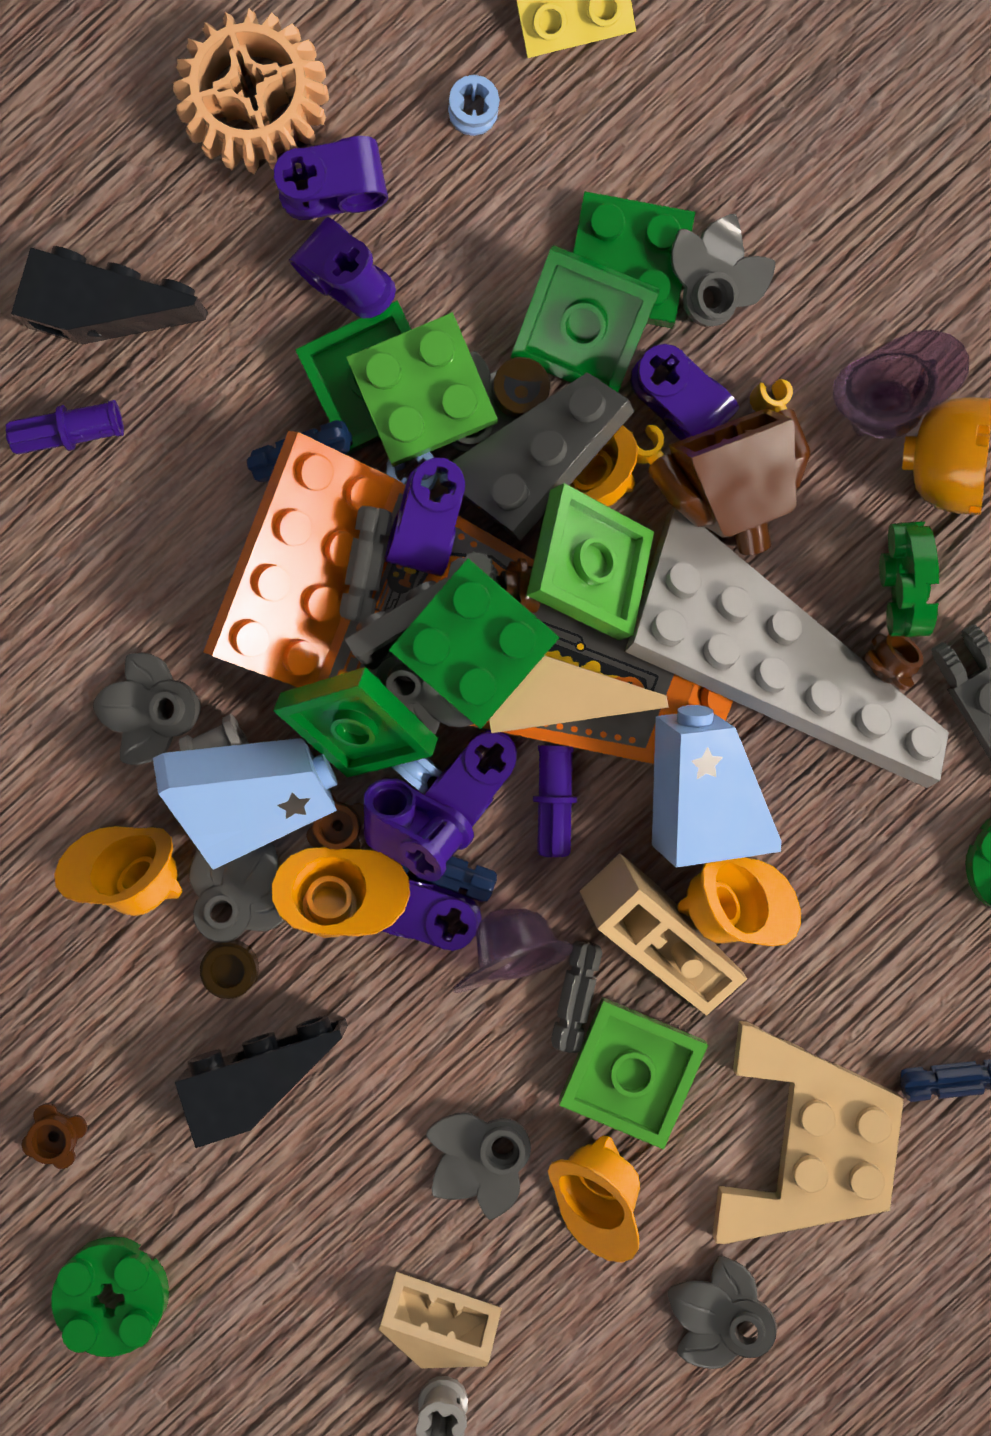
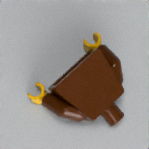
[635,379,810,555]

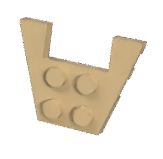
[712,1021,904,1244]

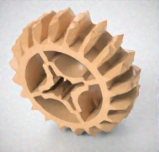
[173,8,329,175]

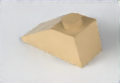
[489,655,669,733]
[580,854,747,1016]

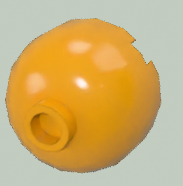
[902,397,991,515]

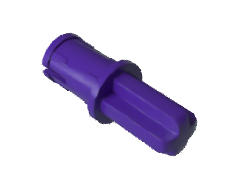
[6,400,124,455]
[533,745,577,858]

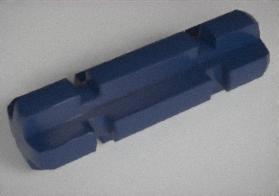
[247,420,353,483]
[401,856,497,902]
[900,1059,991,1102]

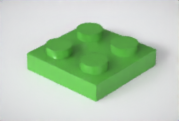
[346,312,498,467]
[526,483,654,640]
[558,997,708,1150]

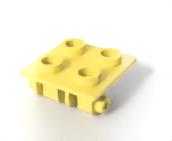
[516,0,636,58]

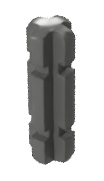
[339,506,393,622]
[551,941,602,1053]

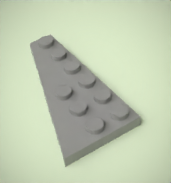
[625,507,949,788]

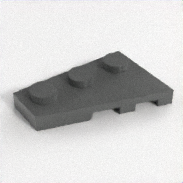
[435,372,634,541]

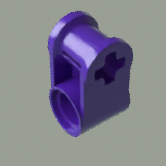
[274,136,388,220]
[289,217,396,319]
[630,344,739,441]
[385,457,465,577]
[425,730,517,827]
[364,779,474,882]
[382,873,482,951]

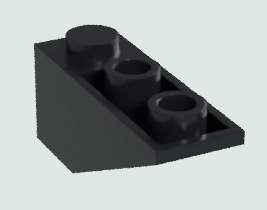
[11,246,208,345]
[175,1015,348,1148]

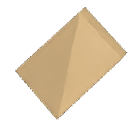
[379,1272,502,1368]

